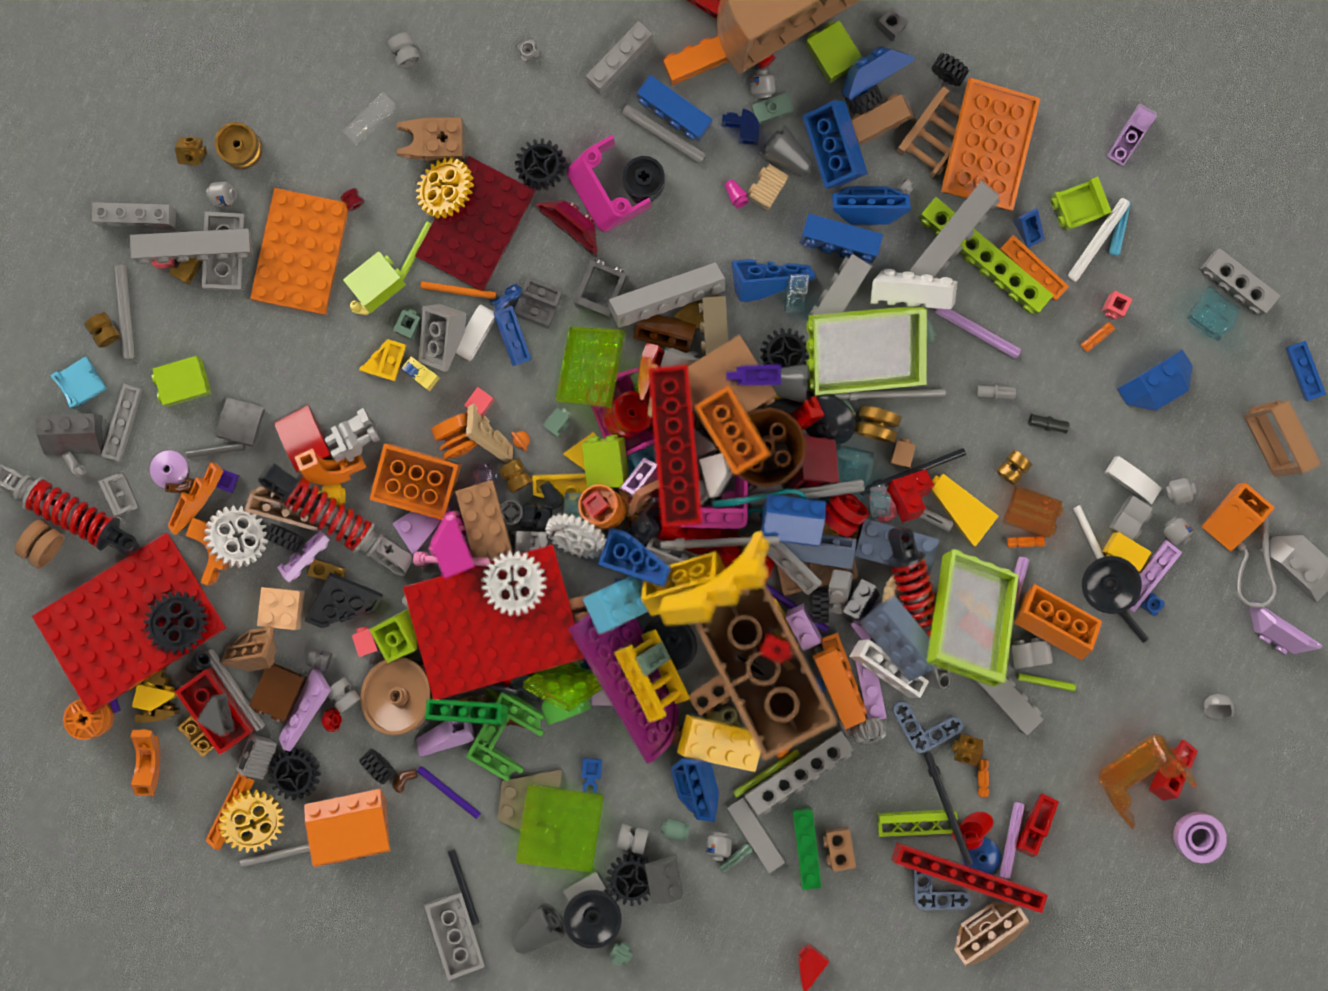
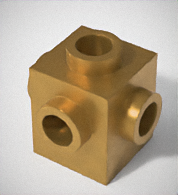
[175,136,207,166]
[952,734,983,766]

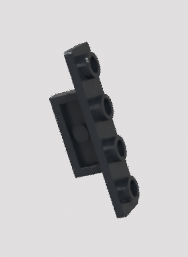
[627,497,661,547]

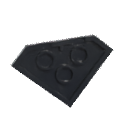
[304,572,383,628]

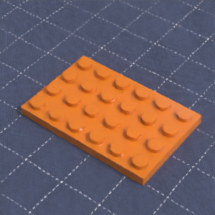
[941,78,1041,211]
[250,188,349,315]

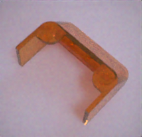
[1099,734,1197,829]

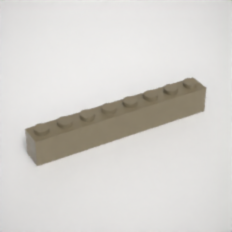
[699,296,728,453]

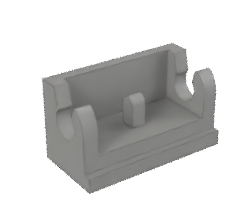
[98,473,139,517]

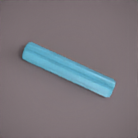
[1109,200,1131,256]

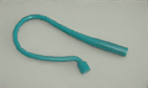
[713,489,807,517]

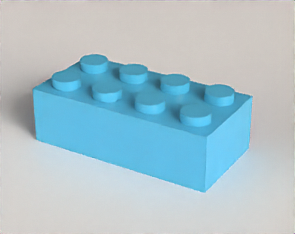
[583,576,648,634]

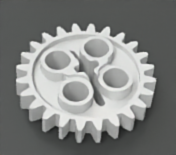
[204,505,268,568]
[545,514,606,559]
[482,551,547,615]

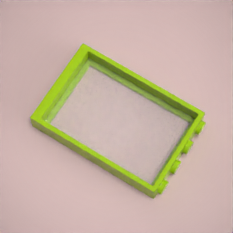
[806,305,927,396]
[927,550,1019,687]

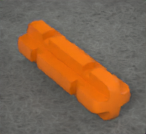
[1080,322,1115,352]
[1007,536,1045,548]
[977,759,989,797]

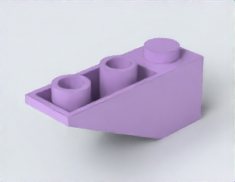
[1107,103,1157,166]
[416,721,475,757]

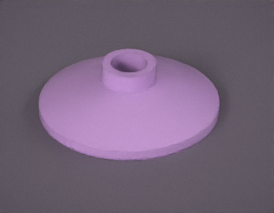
[150,450,189,488]

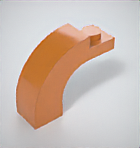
[295,449,366,485]
[185,518,229,585]
[131,729,160,796]

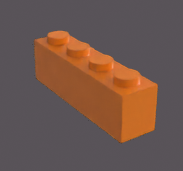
[663,34,729,86]
[813,646,867,730]

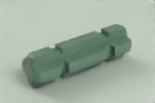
[718,843,753,873]

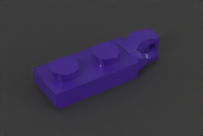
[726,365,781,386]

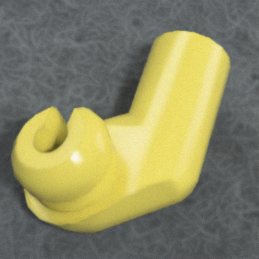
[350,300,369,315]

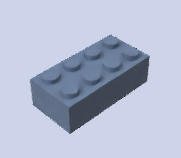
[854,519,940,574]
[859,596,936,682]

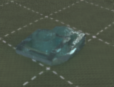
[784,274,809,312]

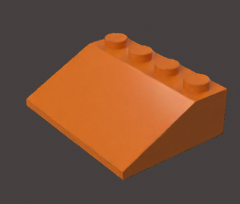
[369,443,462,520]
[304,789,390,867]

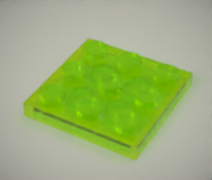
[523,662,603,712]

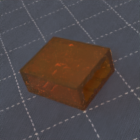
[1003,486,1063,538]

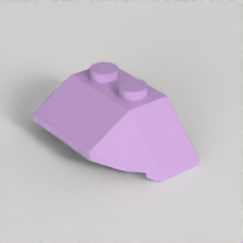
[1249,602,1323,655]

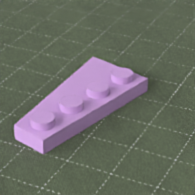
[278,667,331,751]

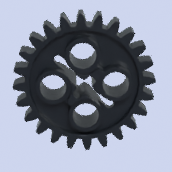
[144,591,210,655]

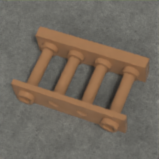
[896,86,961,178]

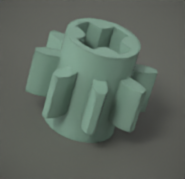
[609,941,633,967]

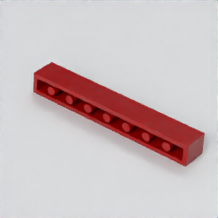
[891,842,1048,913]

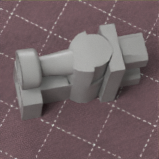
[324,408,381,462]

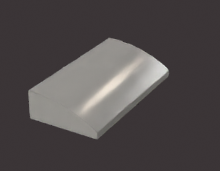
[202,212,244,291]
[423,892,485,981]

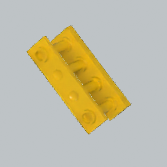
[614,629,690,722]

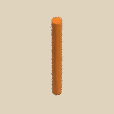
[420,281,497,300]

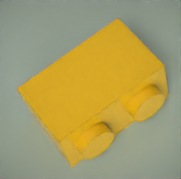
[1102,532,1152,572]

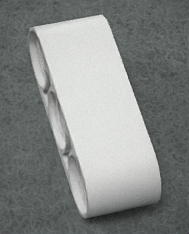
[456,304,496,361]

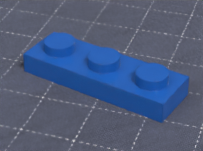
[493,306,532,366]
[1285,341,1326,402]

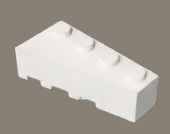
[871,269,958,309]

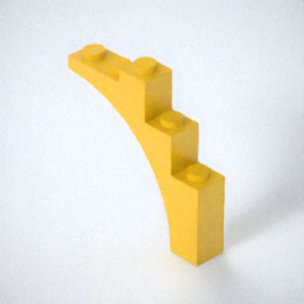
[658,531,769,625]

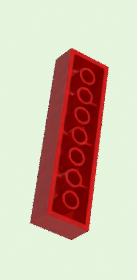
[648,365,702,528]

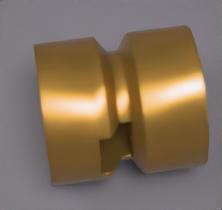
[84,312,121,348]
[996,450,1032,486]
[498,458,533,494]

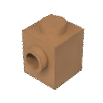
[889,438,916,468]

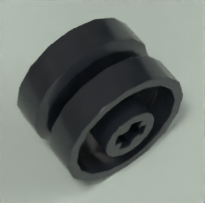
[623,156,665,202]

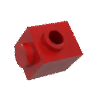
[760,635,793,663]

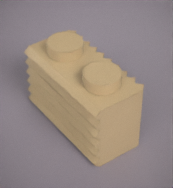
[748,164,789,211]

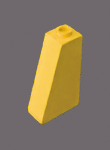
[930,474,998,547]

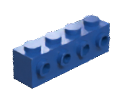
[637,75,712,142]

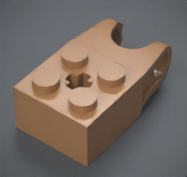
[396,118,465,162]

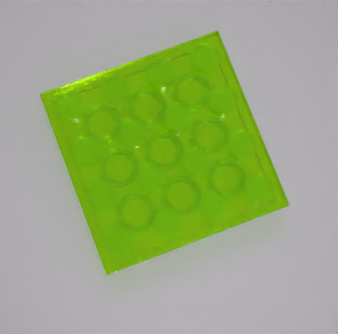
[555,326,626,408]
[515,784,604,872]

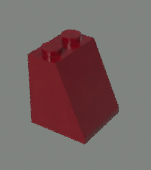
[787,435,839,498]

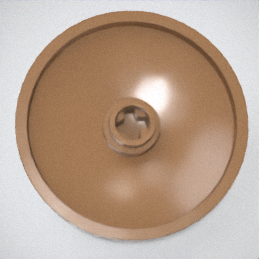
[360,657,433,735]

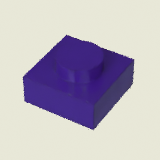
[216,469,240,493]

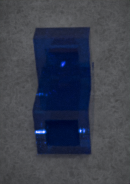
[721,109,760,145]

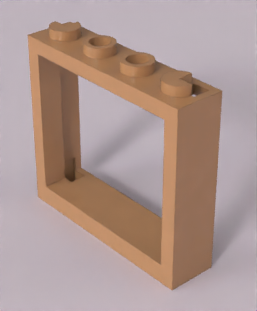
[1244,399,1321,477]

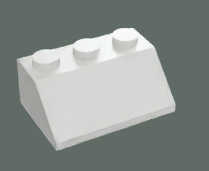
[700,453,734,497]

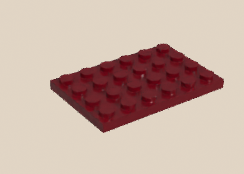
[415,156,536,291]

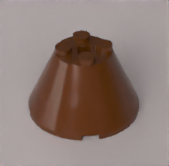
[739,408,806,487]

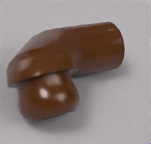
[165,478,194,493]
[392,769,418,793]

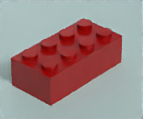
[175,668,255,755]

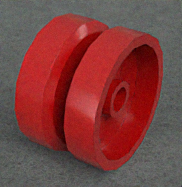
[604,391,653,440]
[825,493,869,537]

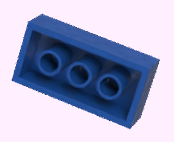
[803,100,868,188]
[799,214,883,264]

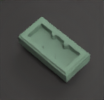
[751,93,794,124]
[636,642,670,676]

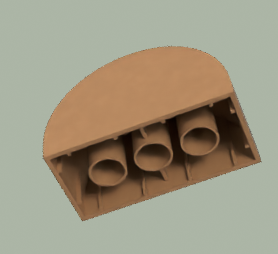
[717,0,860,74]
[694,583,837,760]

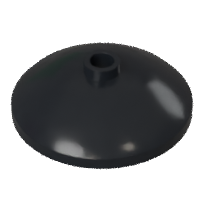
[805,395,856,445]
[1082,556,1142,614]
[644,616,697,670]
[563,890,622,949]

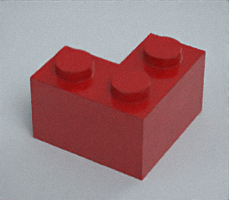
[886,469,934,523]

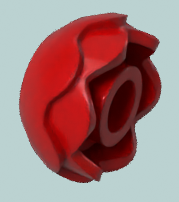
[321,708,342,732]

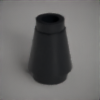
[540,481,565,510]
[186,651,211,673]

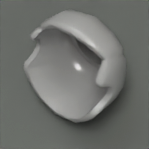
[1204,693,1234,719]

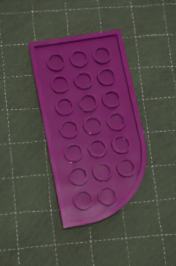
[568,614,679,764]

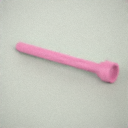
[413,551,491,567]

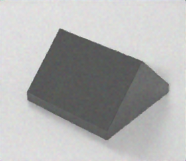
[197,693,235,736]

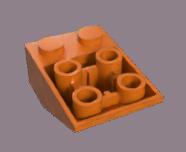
[1201,482,1275,552]

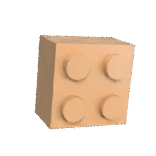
[257,587,305,630]

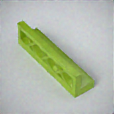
[877,809,957,837]

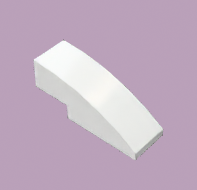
[1105,456,1162,504]

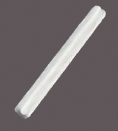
[1068,198,1130,282]

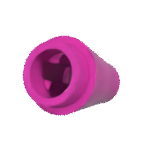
[724,179,749,209]

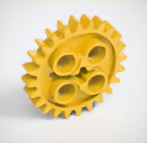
[416,157,474,219]
[219,790,284,853]

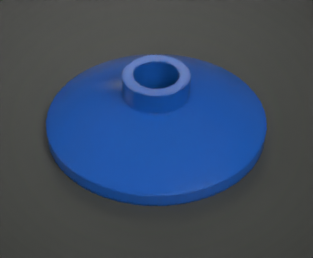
[962,838,1001,874]

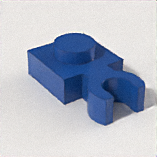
[581,757,603,793]

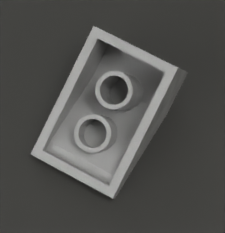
[418,304,467,372]

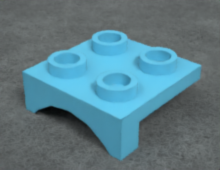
[50,356,107,409]

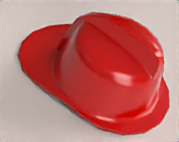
[952,812,994,850]

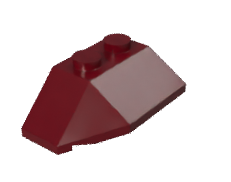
[536,200,598,257]

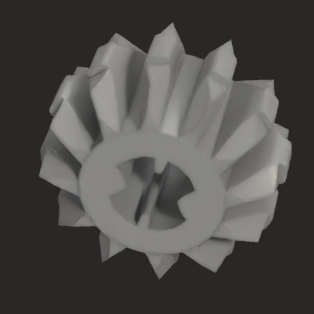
[852,718,886,745]

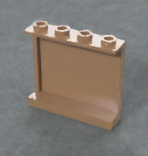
[688,335,777,437]

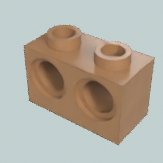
[689,674,731,716]
[822,826,856,872]

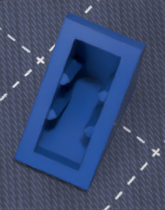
[1014,208,1045,248]

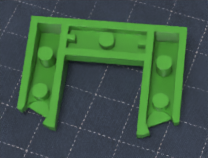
[466,692,545,782]

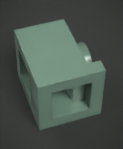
[393,309,422,341]
[543,407,572,438]

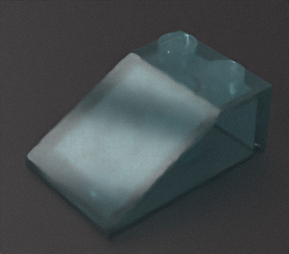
[823,445,874,503]

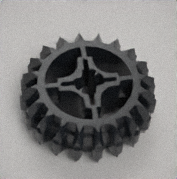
[515,139,566,191]
[760,328,809,367]
[268,747,321,801]
[606,852,651,906]

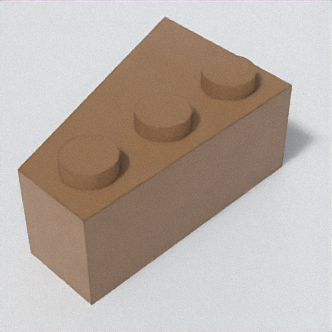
[851,94,916,144]

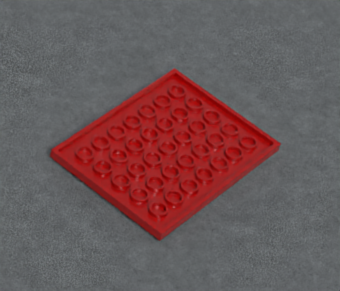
[32,532,227,714]
[403,544,585,700]

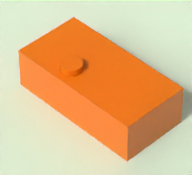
[695,385,771,475]
[1014,583,1102,661]

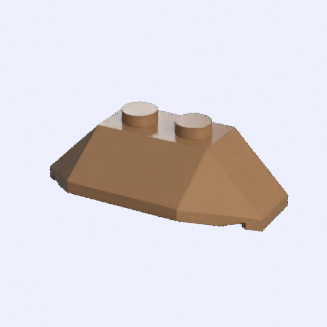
[244,486,320,532]
[220,626,277,671]
[954,902,1030,966]

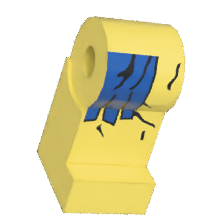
[402,357,440,391]

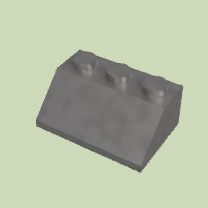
[36,414,103,456]

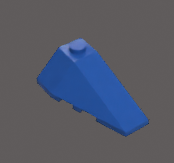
[732,260,816,302]
[598,528,671,586]

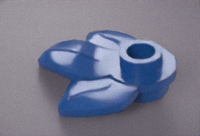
[490,283,522,310]

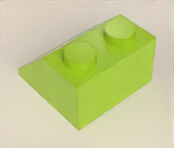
[369,608,417,663]

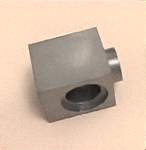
[876,7,908,41]

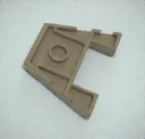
[497,769,562,845]

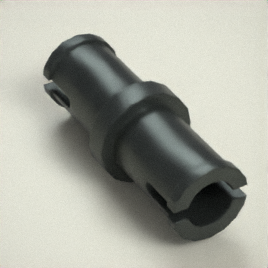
[1028,414,1069,434]

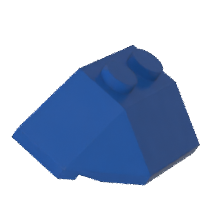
[842,46,915,100]
[832,186,911,225]
[1117,349,1193,411]
[670,758,719,822]

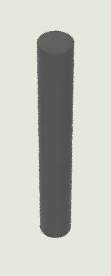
[186,443,245,458]

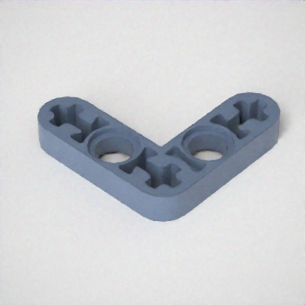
[892,701,963,753]
[913,870,971,910]

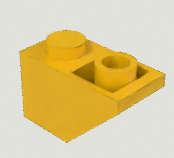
[132,681,177,711]

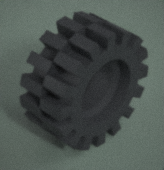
[931,53,969,86]
[845,84,883,114]
[265,524,303,552]
[813,588,829,623]
[359,748,395,785]

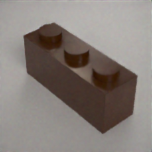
[633,314,696,353]

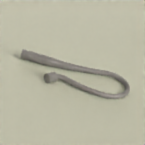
[1236,518,1277,608]

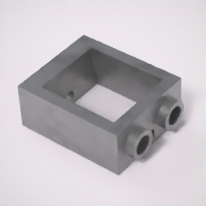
[574,259,627,319]

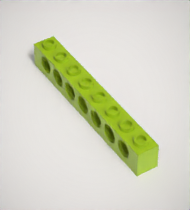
[919,197,1054,315]

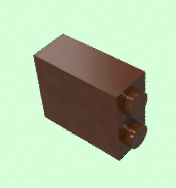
[249,663,307,722]

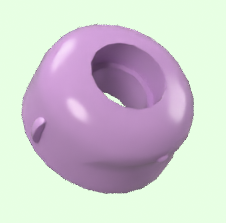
[1173,812,1227,863]

